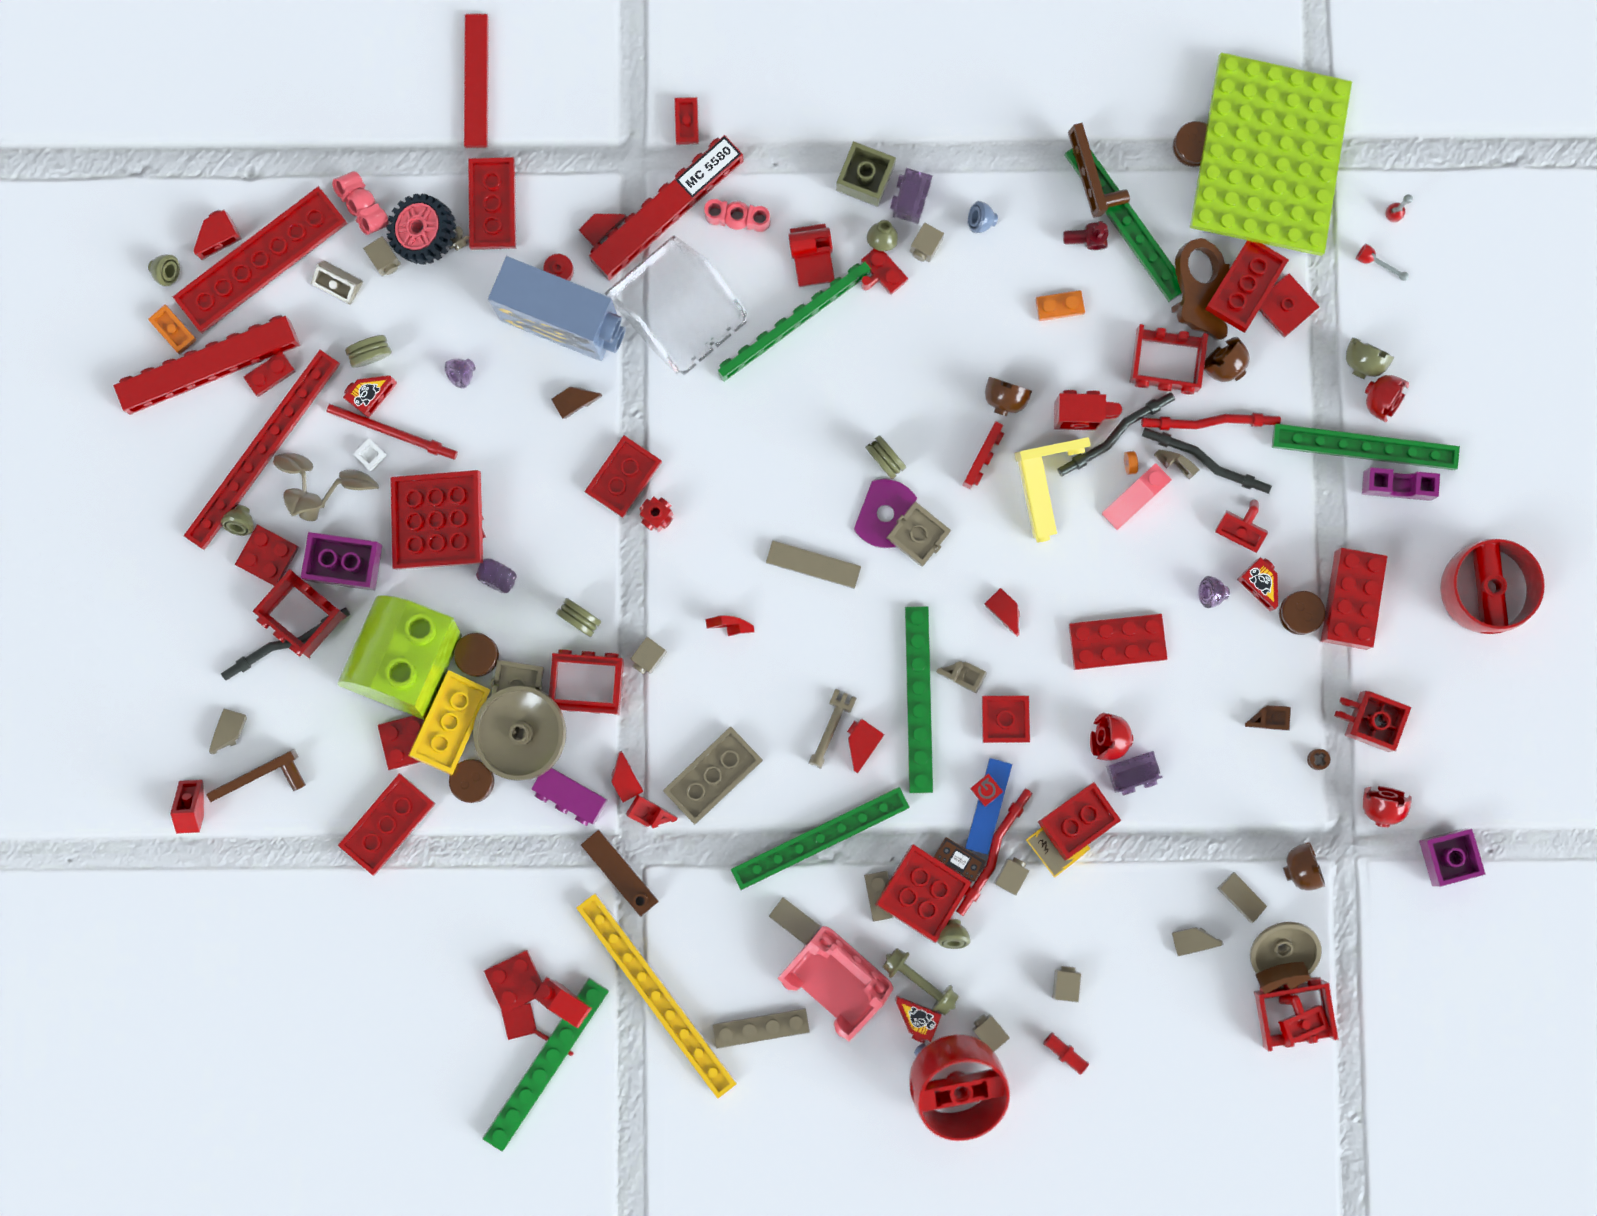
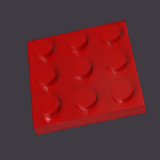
[875,844,972,943]

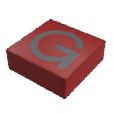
[970,774,1003,807]

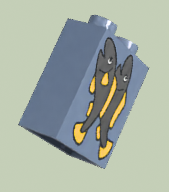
[488,256,626,362]

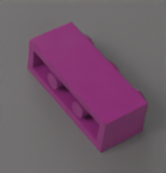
[531,768,608,826]

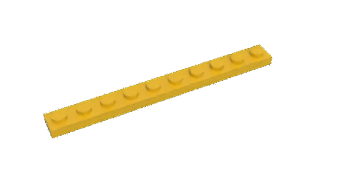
[576,893,737,1099]

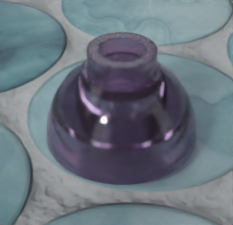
[444,358,476,389]
[1198,576,1230,608]

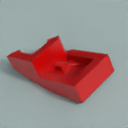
[579,214,628,246]
[984,588,1020,637]
[705,615,755,636]
[611,750,643,803]
[626,794,678,828]

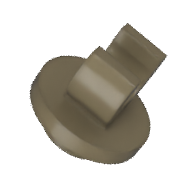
[448,226,469,251]

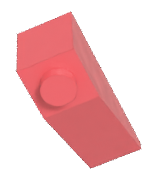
[1101,463,1172,530]

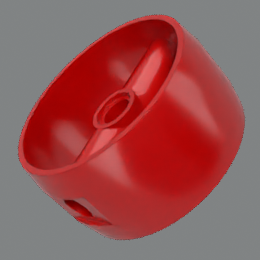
[1440,539,1545,634]
[909,1035,1010,1141]

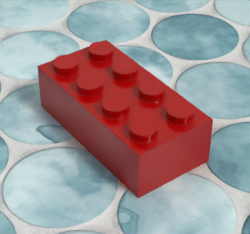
[1321,548,1388,650]

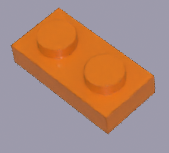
[1035,290,1085,321]
[148,304,197,355]

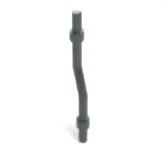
[1057,392,1175,477]
[1142,428,1272,494]
[221,607,351,681]

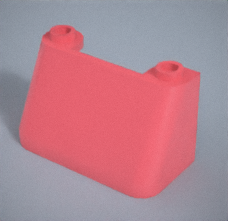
[778,926,893,1042]

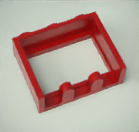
[1129,324,1208,395]
[253,569,347,659]
[549,649,624,715]
[1253,977,1339,1052]

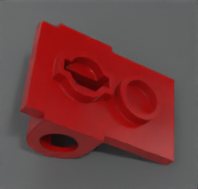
[788,223,835,287]

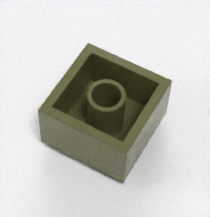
[836,141,896,207]

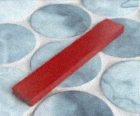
[464,14,489,148]

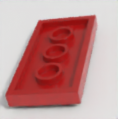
[468,157,516,250]
[1205,240,1289,333]
[1069,614,1168,670]
[338,773,436,876]

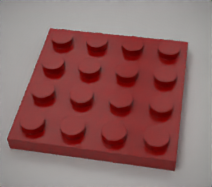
[390,470,483,570]

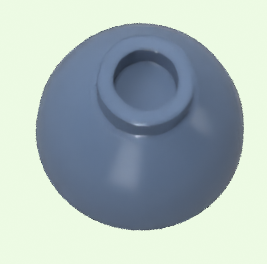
[968,201,998,233]

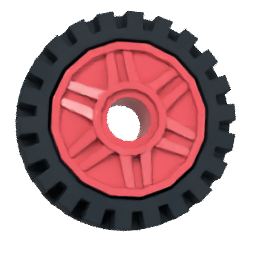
[386,194,456,265]

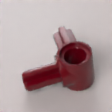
[1063,221,1109,250]

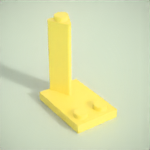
[1014,437,1091,543]

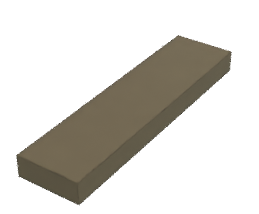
[766,540,861,589]

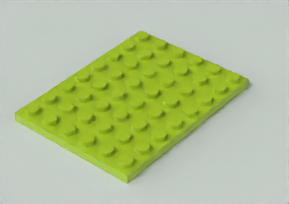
[1190,52,1352,256]

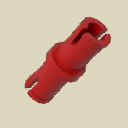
[1043,1032,1089,1075]

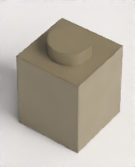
[910,222,944,262]
[363,236,401,276]
[630,637,667,674]
[993,857,1029,895]
[1052,966,1081,1002]
[972,1014,1010,1052]

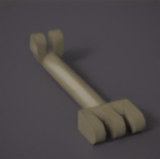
[808,689,857,769]

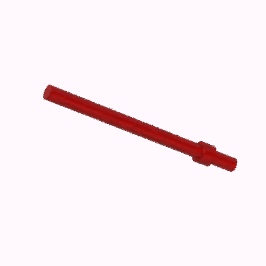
[327,404,458,460]

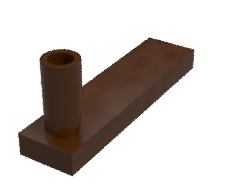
[1068,123,1130,218]
[206,749,306,803]
[581,830,659,917]

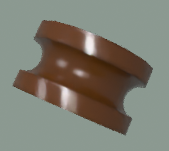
[1307,749,1331,770]

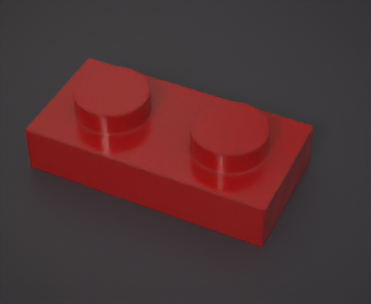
[675,97,699,145]
[244,351,296,397]

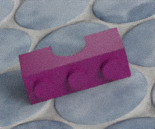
[1362,467,1440,501]

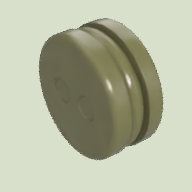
[345,335,392,368]
[865,435,906,479]
[556,598,601,637]

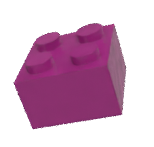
[1419,828,1486,887]

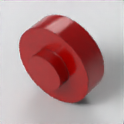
[543,254,574,281]

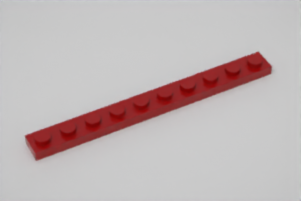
[183,350,340,550]

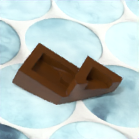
[551,387,602,419]
[1245,705,1291,731]

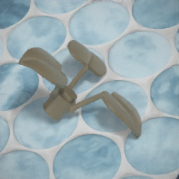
[273,453,379,521]

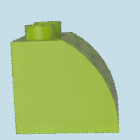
[337,595,462,720]

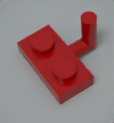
[861,249,908,295]
[1215,499,1268,553]
[1278,995,1330,1045]

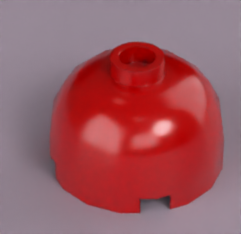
[1365,375,1409,422]
[1090,713,1134,761]
[1363,786,1412,828]

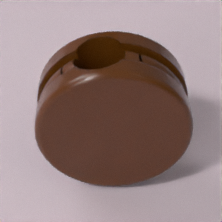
[1173,121,1207,167]
[1279,591,1325,635]
[454,633,499,677]
[449,759,495,803]

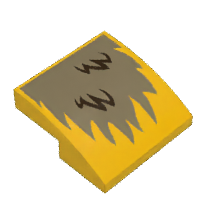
[1025,827,1091,878]

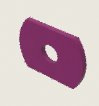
[854,479,917,548]

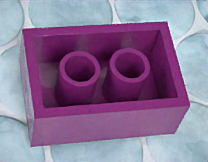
[301,532,383,591]

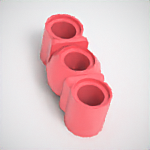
[332,171,389,235]
[704,199,770,232]

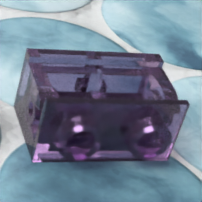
[890,168,933,225]
[1106,751,1163,796]

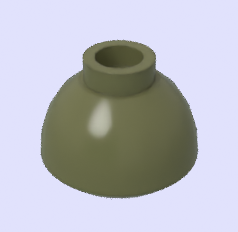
[866,220,898,251]
[148,254,180,286]
[221,505,254,536]
[937,919,970,949]

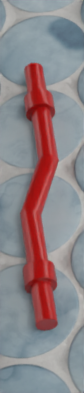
[1141,413,1281,431]
[956,788,1033,916]

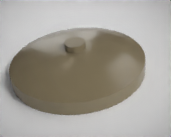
[473,686,566,780]

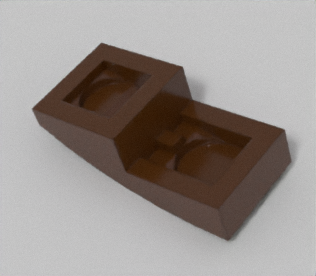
[1255,962,1312,994]

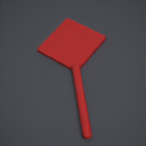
[501,1003,574,1056]

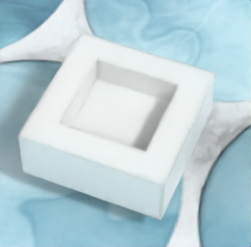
[353,438,387,471]

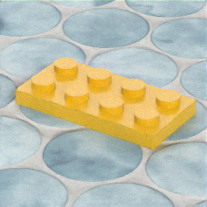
[408,670,490,775]

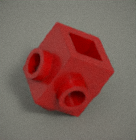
[639,496,673,532]

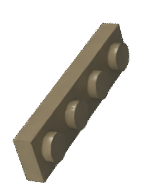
[713,1008,810,1049]

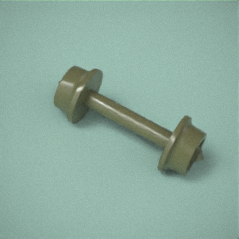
[882,948,959,1016]

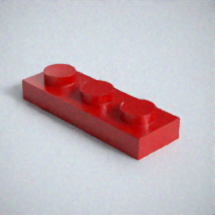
[962,421,1005,489]

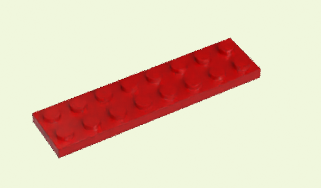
[172,186,348,334]

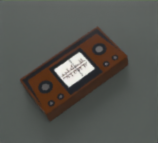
[934,837,986,881]

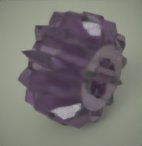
[476,558,517,593]

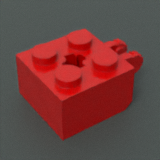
[1054,390,1123,431]
[1334,691,1412,752]

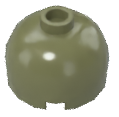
[1346,337,1394,379]

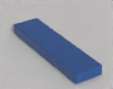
[965,758,1013,855]

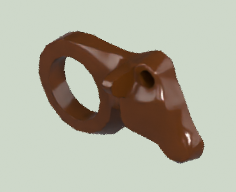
[1171,238,1230,340]

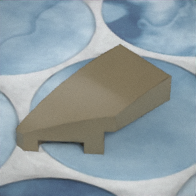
[1154,449,1200,479]
[936,661,987,694]
[209,709,247,755]
[1172,927,1223,956]

